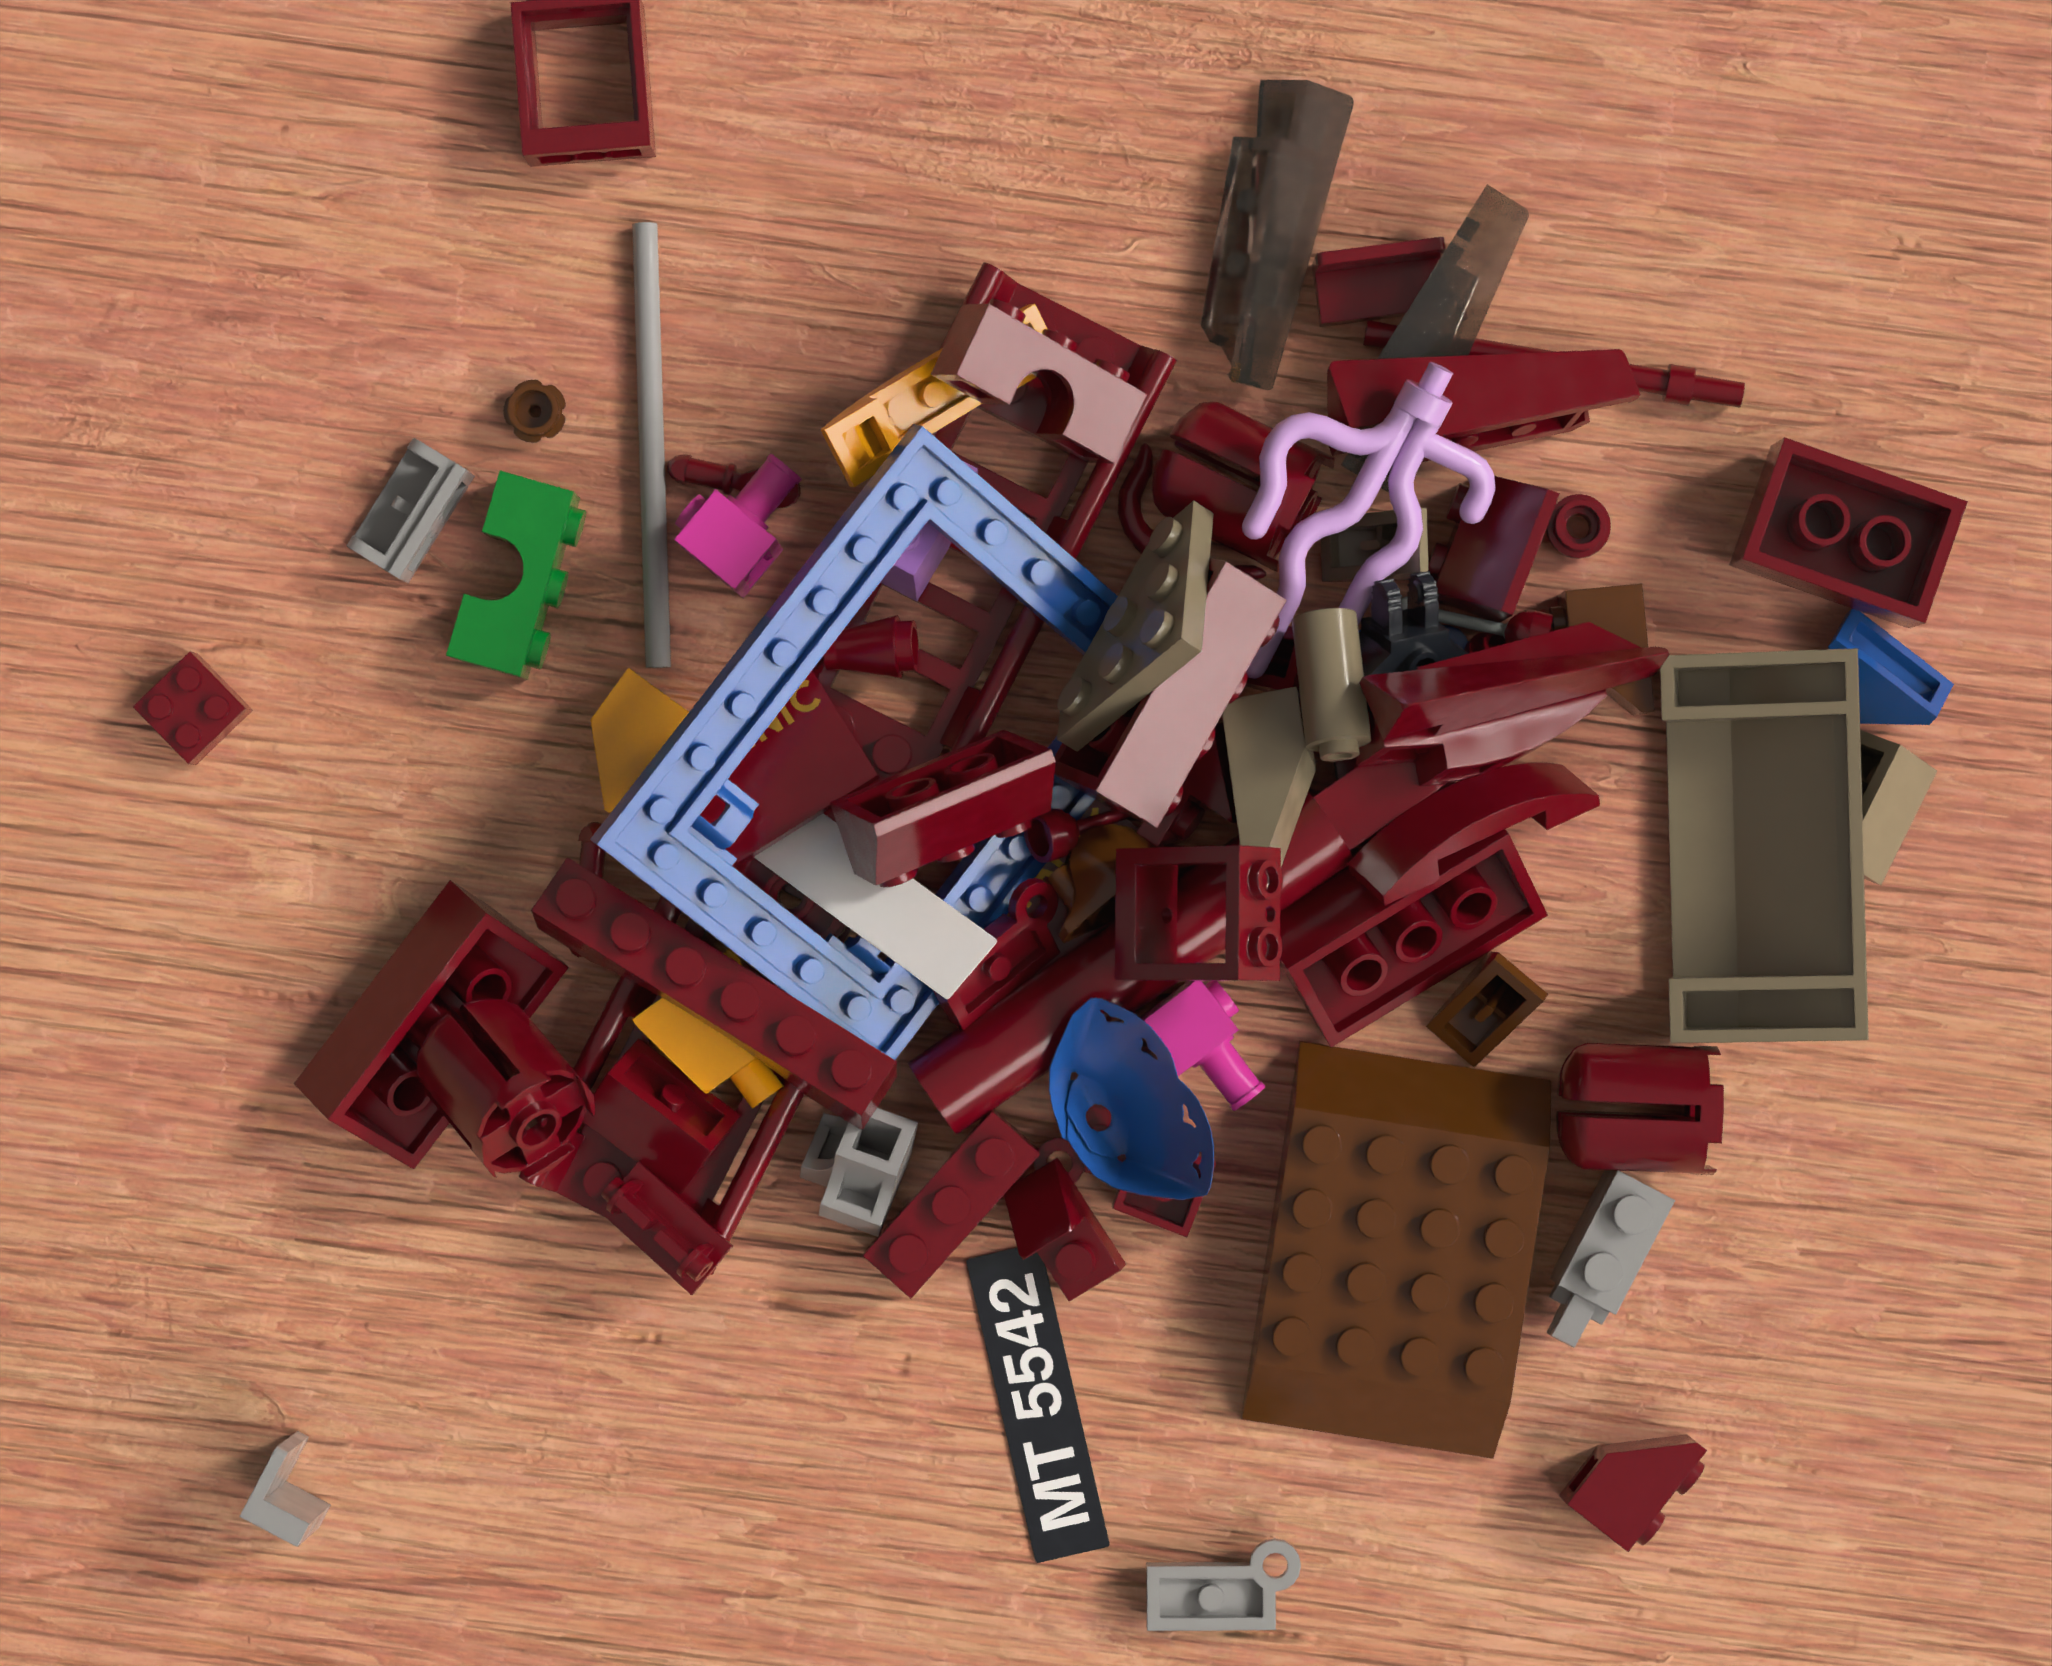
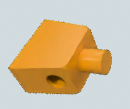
[632,949,783,1109]

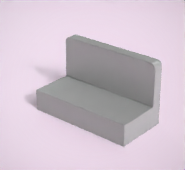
[239,1431,331,1547]

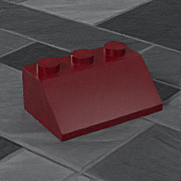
[830,730,1056,887]

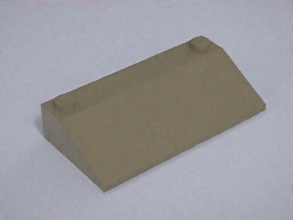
[1660,648,1869,1043]

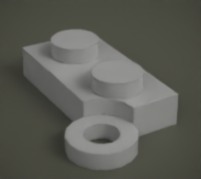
[1146,1538,1301,1631]

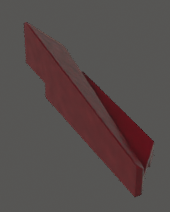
[1327,349,1641,463]
[1359,622,1670,740]

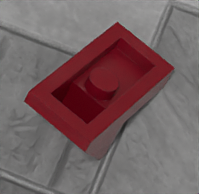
[1136,722,1237,847]
[1004,1157,1126,1301]

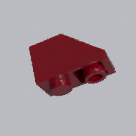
[1559,1434,1707,1552]

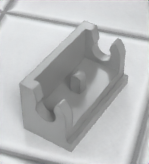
[346,438,475,584]

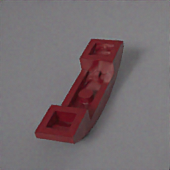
[1348,762,1600,906]

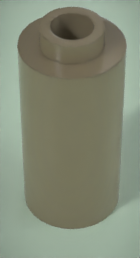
[1292,608,1371,761]

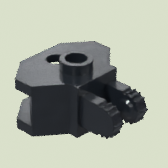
[1359,571,1469,713]

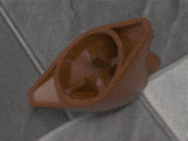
[1047,824,1194,943]

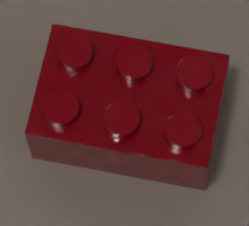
[1729,437,1968,628]

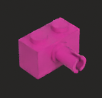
[674,453,802,599]
[1140,981,1265,1111]

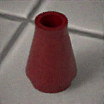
[823,615,919,679]

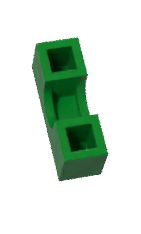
[446,470,586,680]

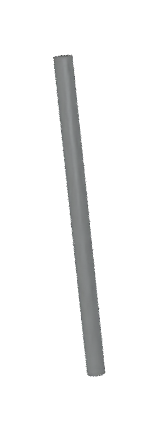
[632,222,671,668]

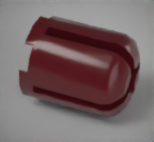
[1152,402,1335,572]
[417,997,595,1179]
[1556,1043,1724,1175]

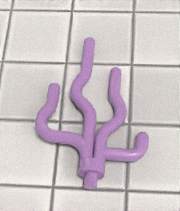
[1242,362,1495,679]

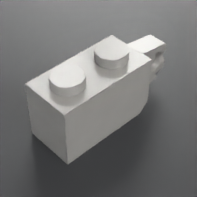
[1547,1170,1675,1348]

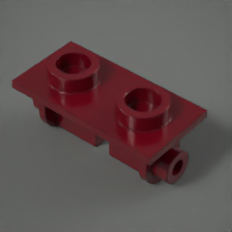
[598,1161,733,1295]

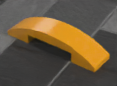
[820,304,1047,487]

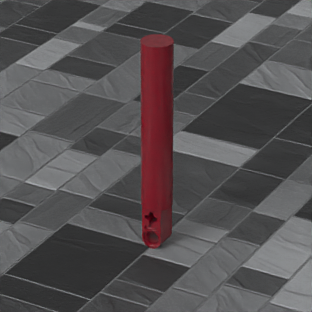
[908,762,1447,1134]

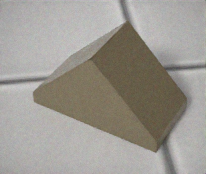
[1321,508,1428,582]

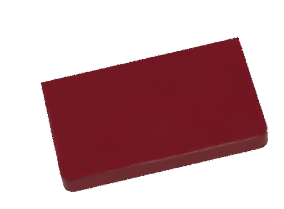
[1312,237,1448,327]
[583,1038,741,1193]

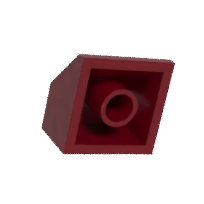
[1428,476,1560,623]

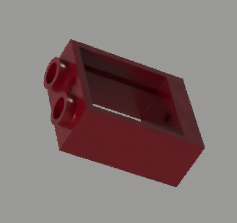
[510,0,656,167]
[1115,845,1283,981]

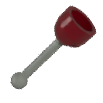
[1401,596,1553,644]

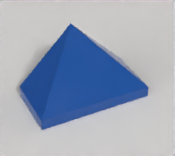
[1828,609,1954,725]

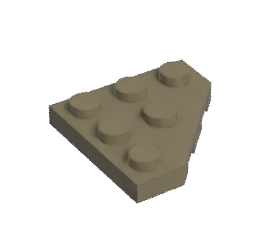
[1057,500,1214,752]

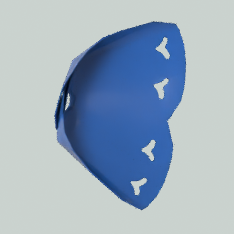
[1049,998,1214,1200]

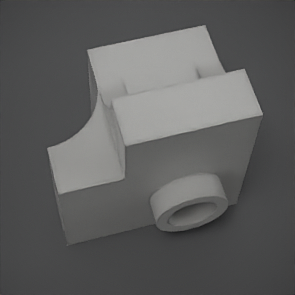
[800,1108,918,1237]

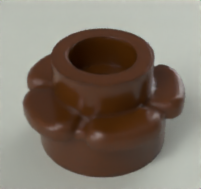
[503,380,566,443]

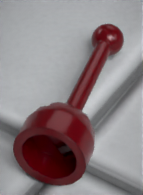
[1024,808,1132,863]

